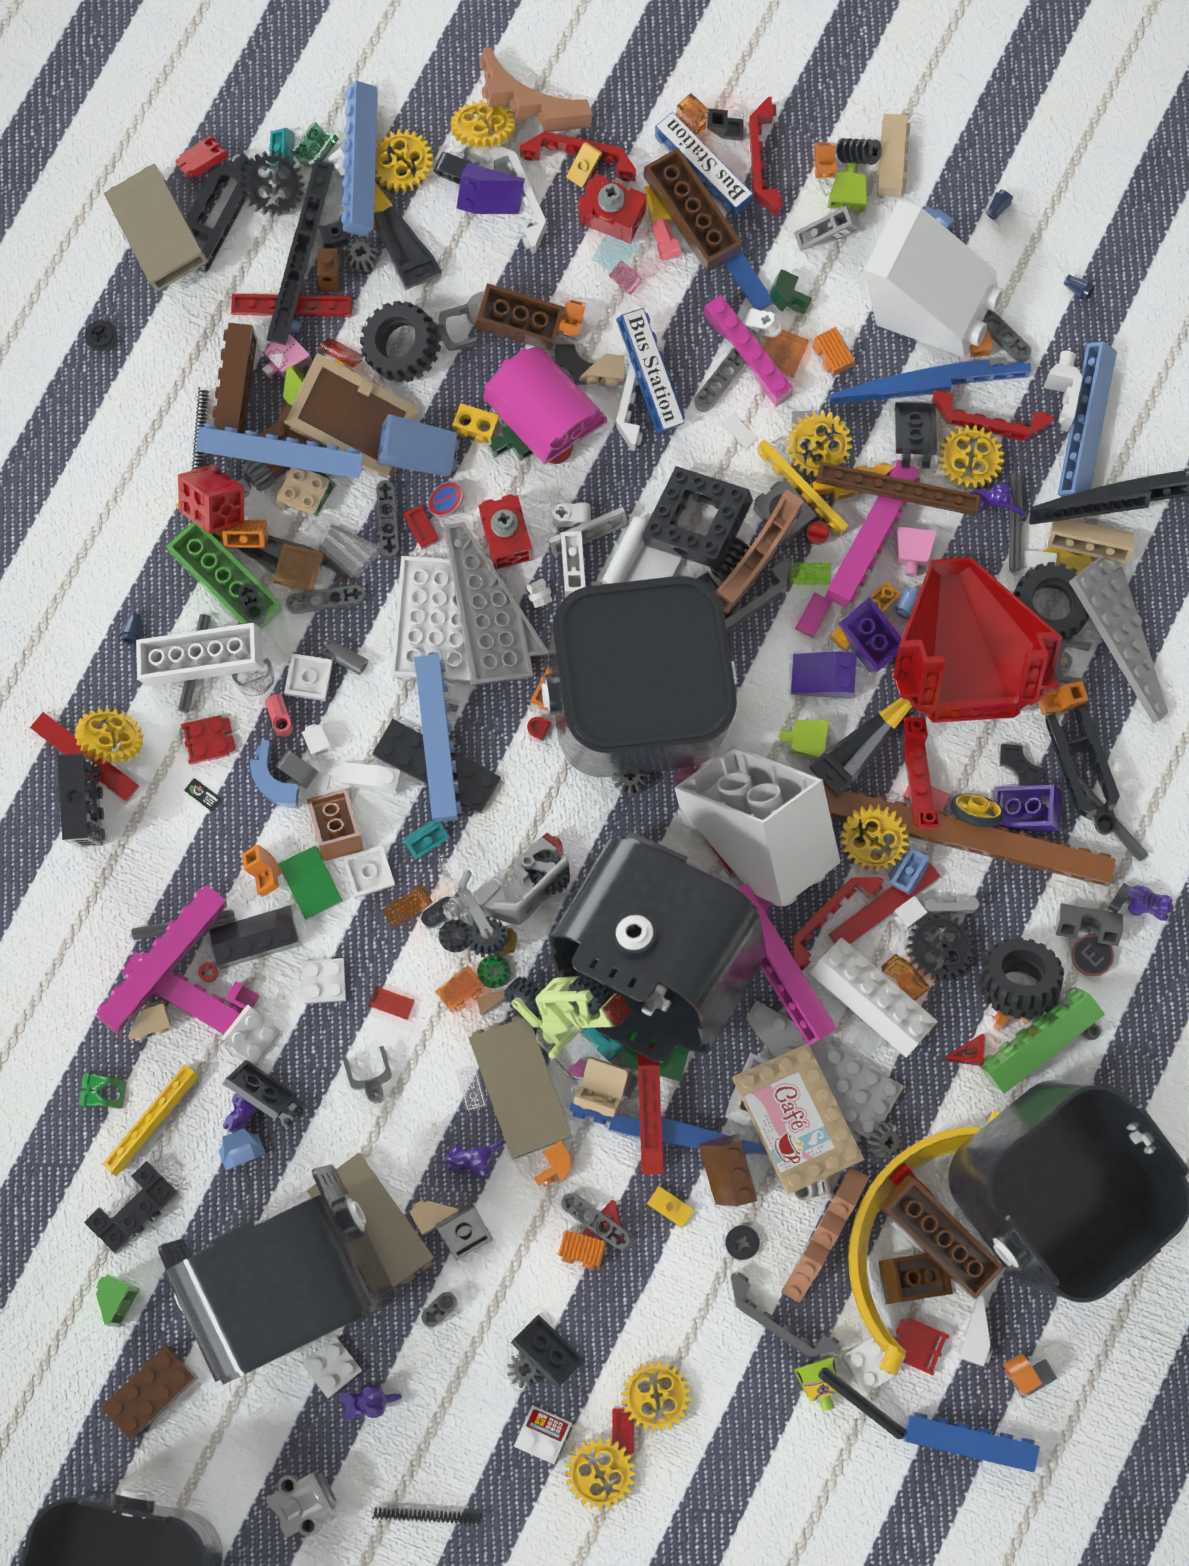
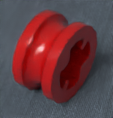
[198,962,218,982]

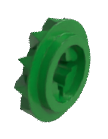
[477,955,511,988]

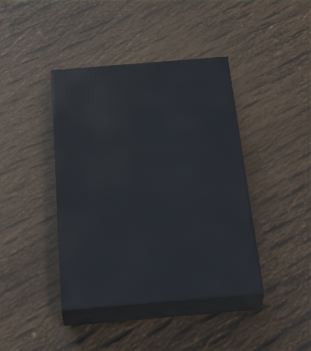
[510,1314,585,1389]

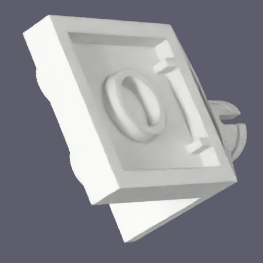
[1044,351,1082,432]

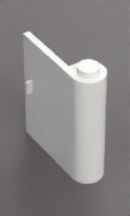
[601,516,682,584]

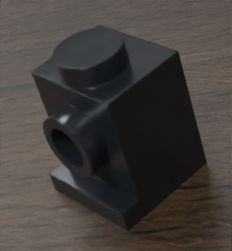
[319,221,351,249]

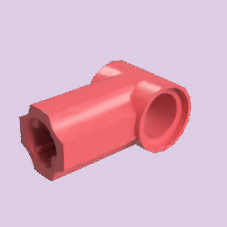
[651,219,682,261]
[265,694,293,738]

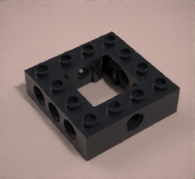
[642,466,753,570]
[58,753,105,847]

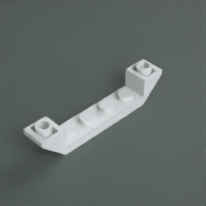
[484,144,546,254]
[616,331,666,451]

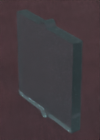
[591,234,637,275]

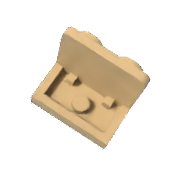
[275,467,329,515]
[573,1057,629,1117]

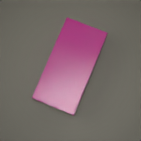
[795,592,832,638]

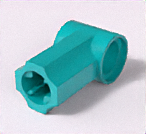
[581,1027,624,1062]

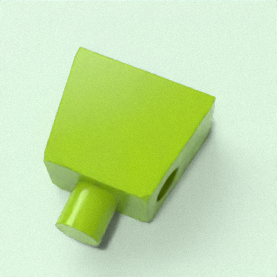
[827,163,867,213]
[779,720,829,761]

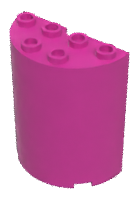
[483,347,607,465]

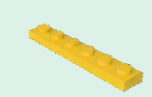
[758,439,848,536]
[102,1064,199,1177]

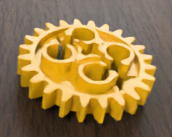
[451,100,515,150]
[375,129,434,193]
[786,410,852,477]
[937,425,1004,491]
[75,708,144,765]
[841,804,909,872]
[621,1361,692,1433]
[565,1436,636,1510]

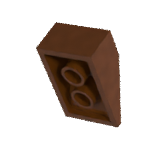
[878,1254,953,1304]

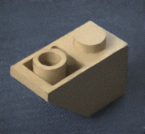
[580,354,624,387]
[128,999,171,1041]

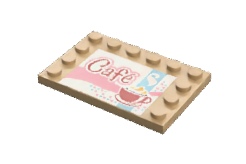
[732,1044,864,1195]

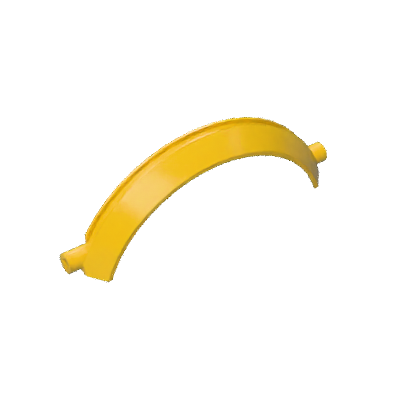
[848,1111,1000,1376]

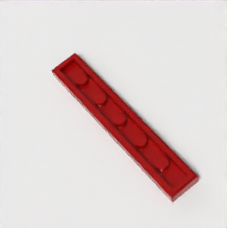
[231,294,352,317]
[30,712,140,802]
[828,862,940,944]

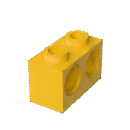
[452,403,500,444]

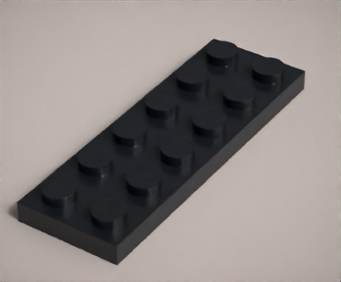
[372,719,501,814]

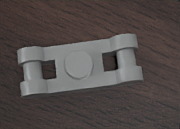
[923,898,979,915]

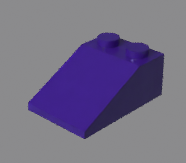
[456,163,525,214]
[838,597,902,672]
[791,651,857,699]
[993,785,1062,832]

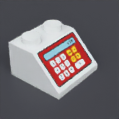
[514,1405,572,1464]

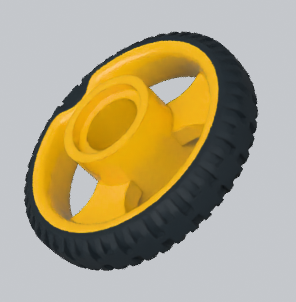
[950,793,1004,827]

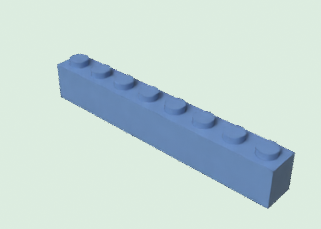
[341,80,378,237]
[1057,341,1117,497]
[196,423,363,479]
[414,654,461,823]

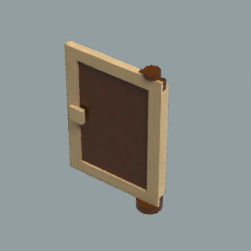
[277,353,420,478]

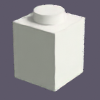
[302,724,332,759]
[893,896,927,931]

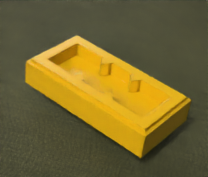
[566,142,602,188]
[644,185,671,224]
[647,1186,694,1228]

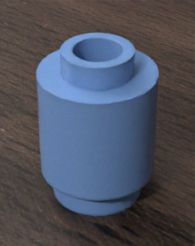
[895,587,919,619]

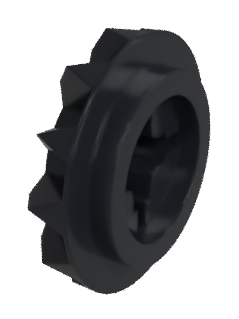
[85,320,117,352]
[438,919,469,953]
[725,1225,760,1260]

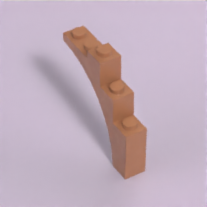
[479,47,593,132]
[716,490,804,614]
[781,1167,869,1303]

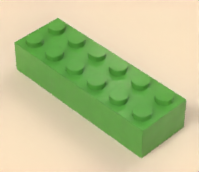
[166,522,283,629]
[979,988,1105,1094]

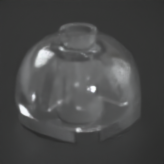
[232,658,275,696]

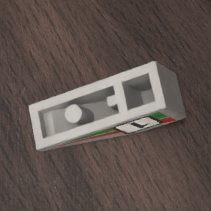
[794,206,861,251]

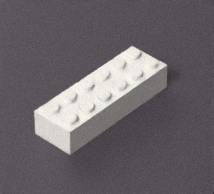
[136,623,264,686]
[810,937,938,1058]

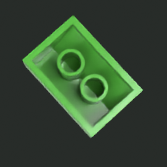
[96,1274,140,1327]

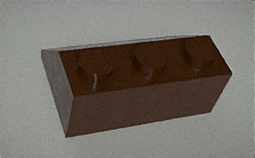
[699,1133,757,1207]

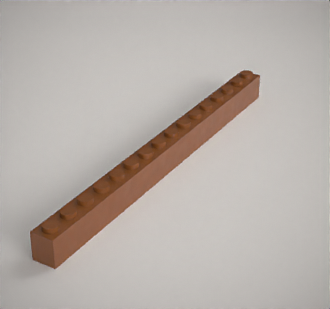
[823,783,1116,887]

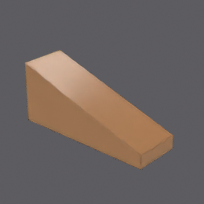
[476,990,507,1016]

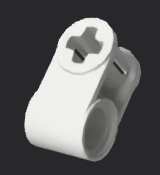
[743,308,782,338]
[552,503,591,528]
[791,1176,834,1202]

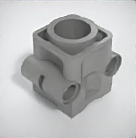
[265,1471,338,1538]

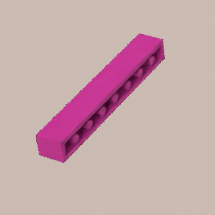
[825,459,920,609]
[737,884,837,1046]
[96,885,227,1035]

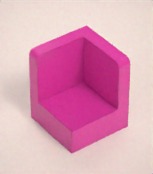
[225,981,259,1010]

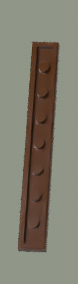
[816,461,981,517]

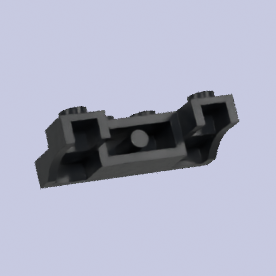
[84,1161,179,1254]

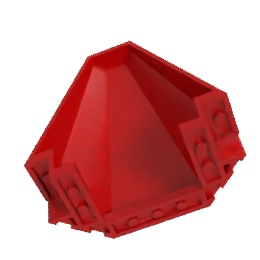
[893,557,1062,723]

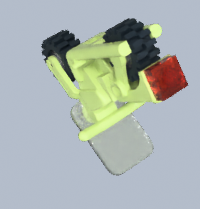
[504,974,631,1080]

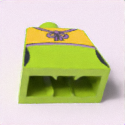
[793,1357,838,1412]

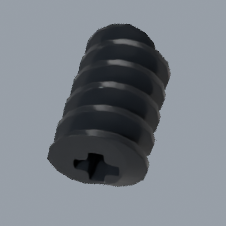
[836,138,882,165]
[709,537,750,582]

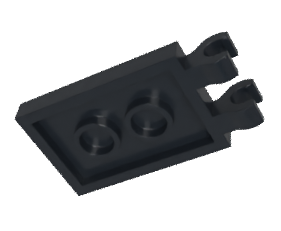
[894,402,937,469]
[223,1060,307,1129]

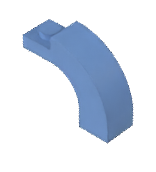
[250,740,300,809]

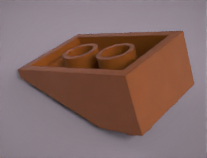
[307,789,364,861]

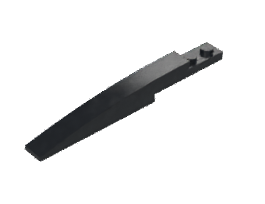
[266,159,334,345]
[1029,471,1189,525]

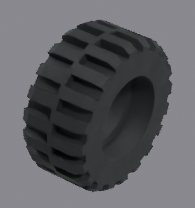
[360,301,441,383]
[1013,562,1089,640]
[979,937,1064,1020]

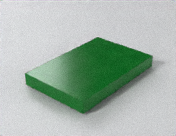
[278,845,343,920]
[619,1031,689,1082]

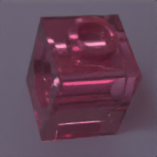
[608,260,644,295]

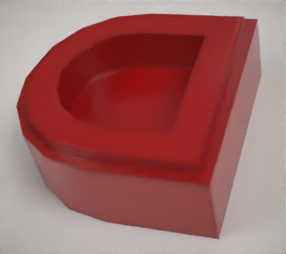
[527,717,551,742]

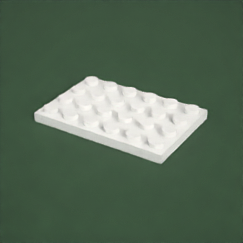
[391,556,471,682]

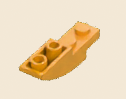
[812,463,893,501]
[829,581,901,652]

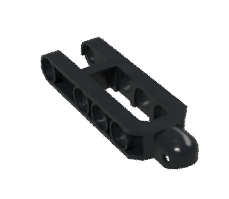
[186,153,250,273]
[1045,704,1120,835]

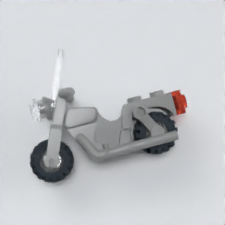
[439,832,570,958]

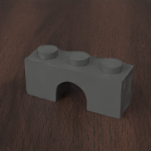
[1055,903,1123,946]

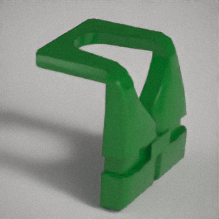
[78,1073,127,1109]

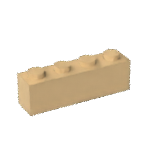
[877,113,911,197]
[1047,519,1134,564]

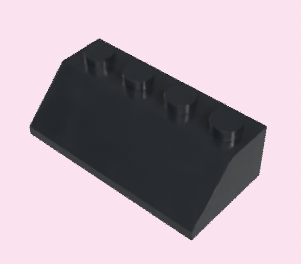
[209,905,301,970]

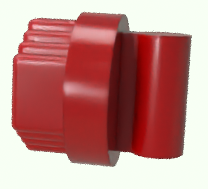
[806,521,830,545]

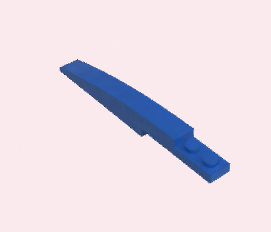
[829,359,1031,405]
[569,1102,768,1155]

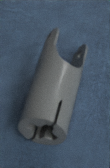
[322,640,368,676]

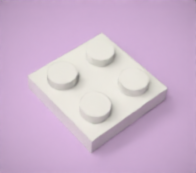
[284,654,333,701]
[343,845,395,898]
[301,958,346,1004]
[221,1005,280,1064]
[302,1336,363,1398]
[843,1337,904,1394]

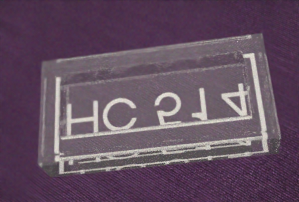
[456,1065,487,1112]

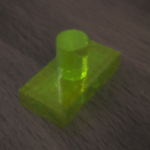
[789,562,831,585]

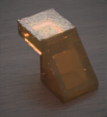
[382,884,433,928]
[881,954,930,1001]

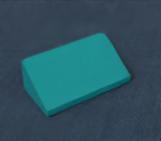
[269,127,295,169]
[402,820,450,860]

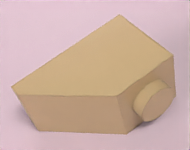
[409,1200,459,1235]

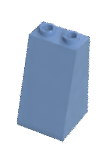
[377,414,460,477]

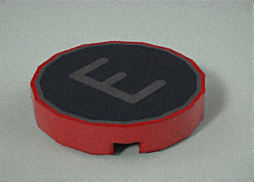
[1071,934,1114,977]

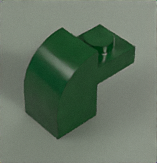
[770,269,812,314]
[489,426,533,461]

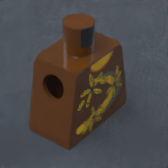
[317,248,341,292]

